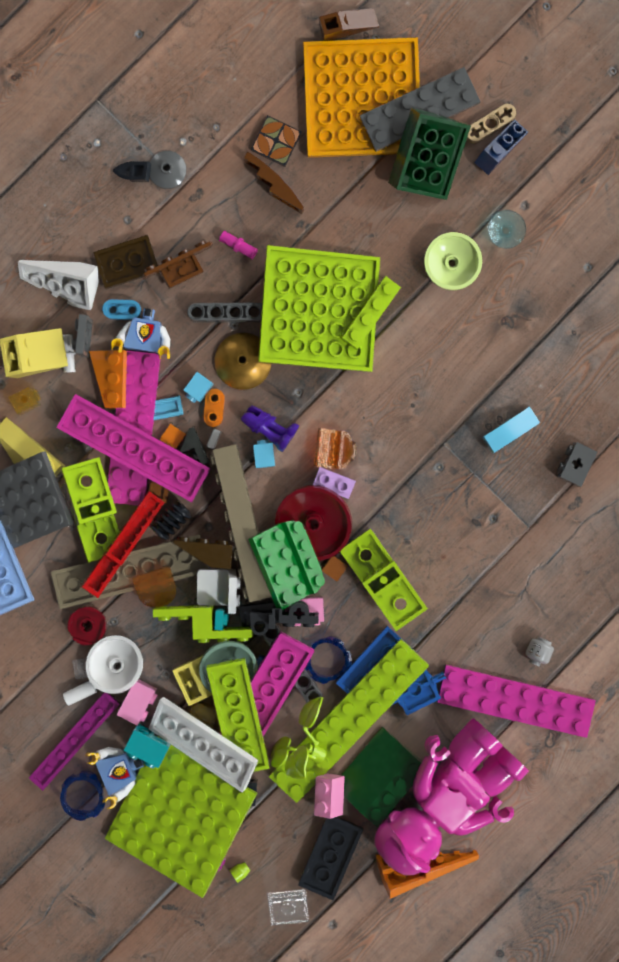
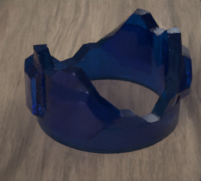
[305,636,352,684]
[60,770,105,821]

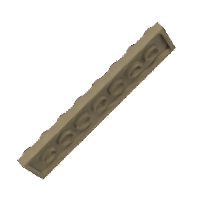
[51,535,209,609]

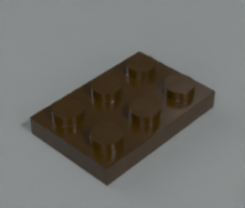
[93,235,158,289]

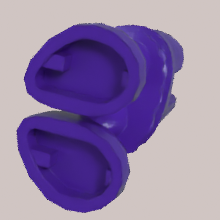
[241,405,299,452]

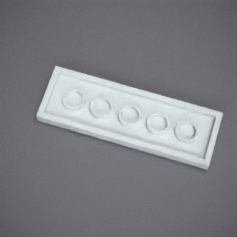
[149,697,258,792]

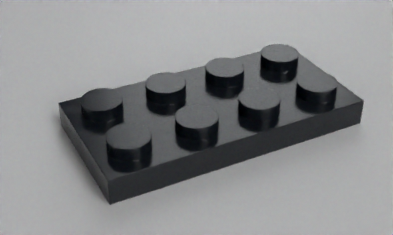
[298,817,364,901]

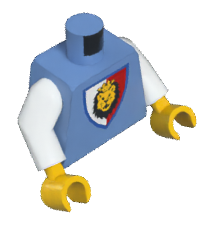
[111,308,171,359]
[85,747,144,809]

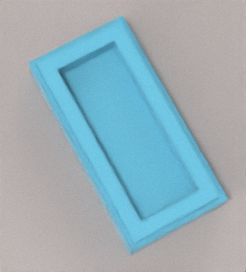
[154,396,184,420]

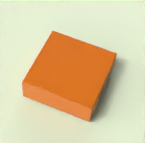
[160,424,187,450]

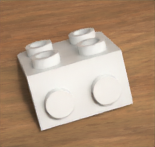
[197,568,240,614]

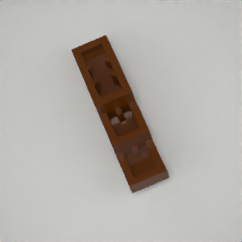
[244,152,304,214]

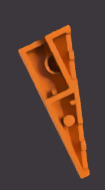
[376,850,479,899]

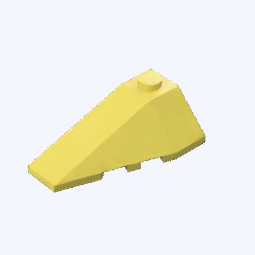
[0,417,65,477]

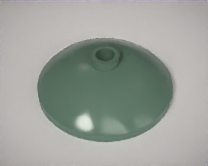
[199,641,258,693]

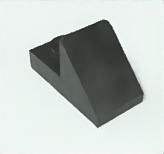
[180,427,210,465]

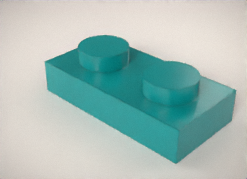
[215,607,229,630]

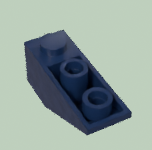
[474,120,528,175]

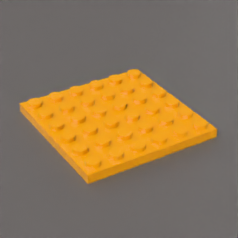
[303,37,420,158]

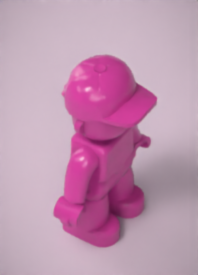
[374,718,529,876]

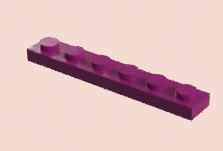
[29,692,120,791]

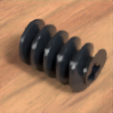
[149,498,192,540]

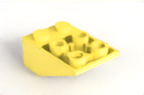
[0,328,68,378]
[173,654,212,706]

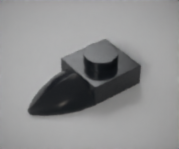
[113,161,151,182]

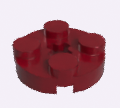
[68,606,107,645]

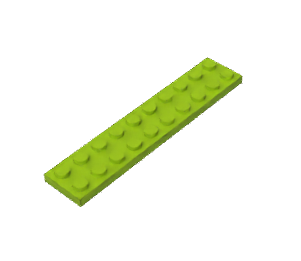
[269,639,429,803]

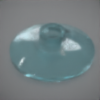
[488,210,526,249]

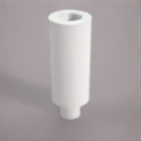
[63,680,97,706]

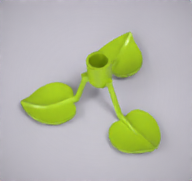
[270,697,326,779]

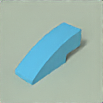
[482,407,540,453]

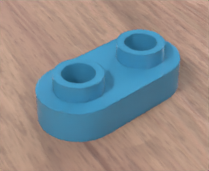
[102,299,142,320]

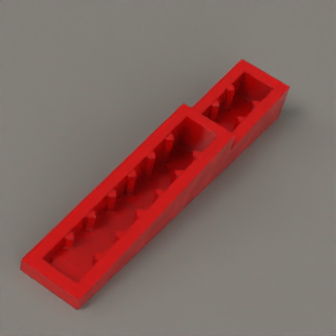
[80,491,165,598]

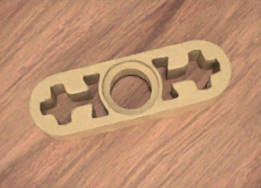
[467,104,516,144]

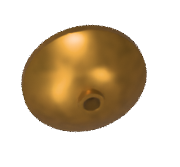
[215,333,272,390]

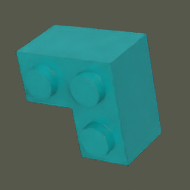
[124,724,171,768]

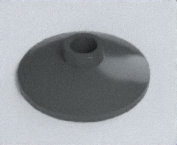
[150,151,186,189]

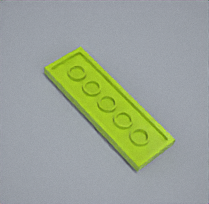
[206,658,270,772]

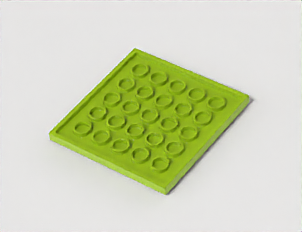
[258,245,380,372]
[105,736,258,898]

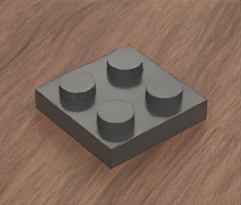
[73,314,93,358]

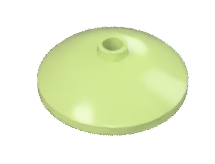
[424,232,482,290]

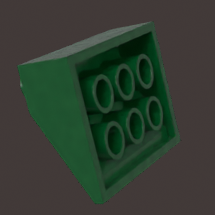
[388,108,471,200]
[341,727,422,827]

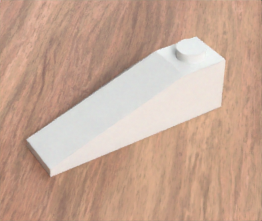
[18,260,99,310]

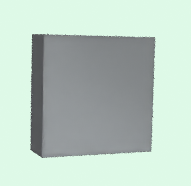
[207,429,222,450]

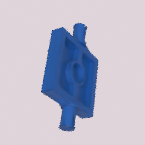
[392,669,446,715]

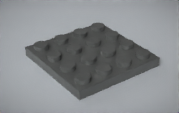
[0,451,74,549]

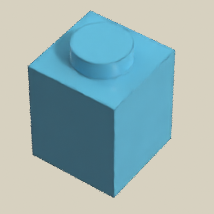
[184,372,214,403]
[253,440,275,468]

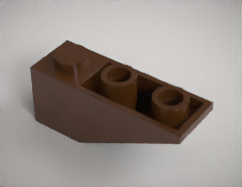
[319,8,379,41]

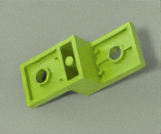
[61,457,119,563]
[340,528,428,631]
[153,605,253,643]

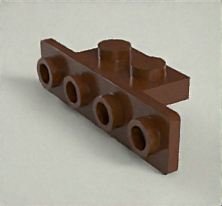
[141,240,213,289]

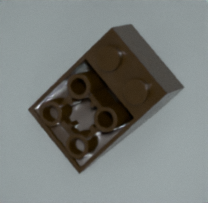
[172,537,233,569]

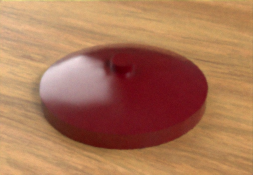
[275,485,352,561]

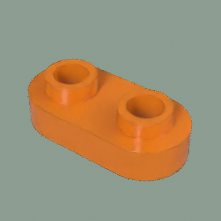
[204,389,225,427]

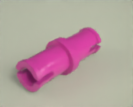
[219,230,258,260]

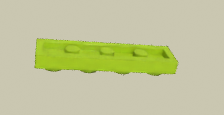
[341,276,401,350]

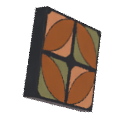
[251,115,302,167]

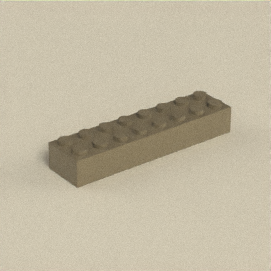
[210,444,272,602]

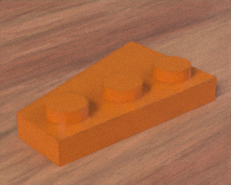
[89,350,127,409]

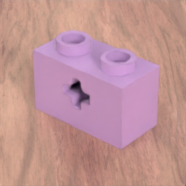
[313,467,356,499]

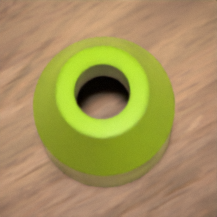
[229,862,250,883]

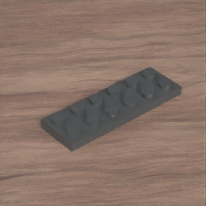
[360,67,481,152]

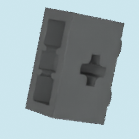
[557,442,598,487]

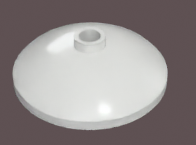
[86,635,143,694]

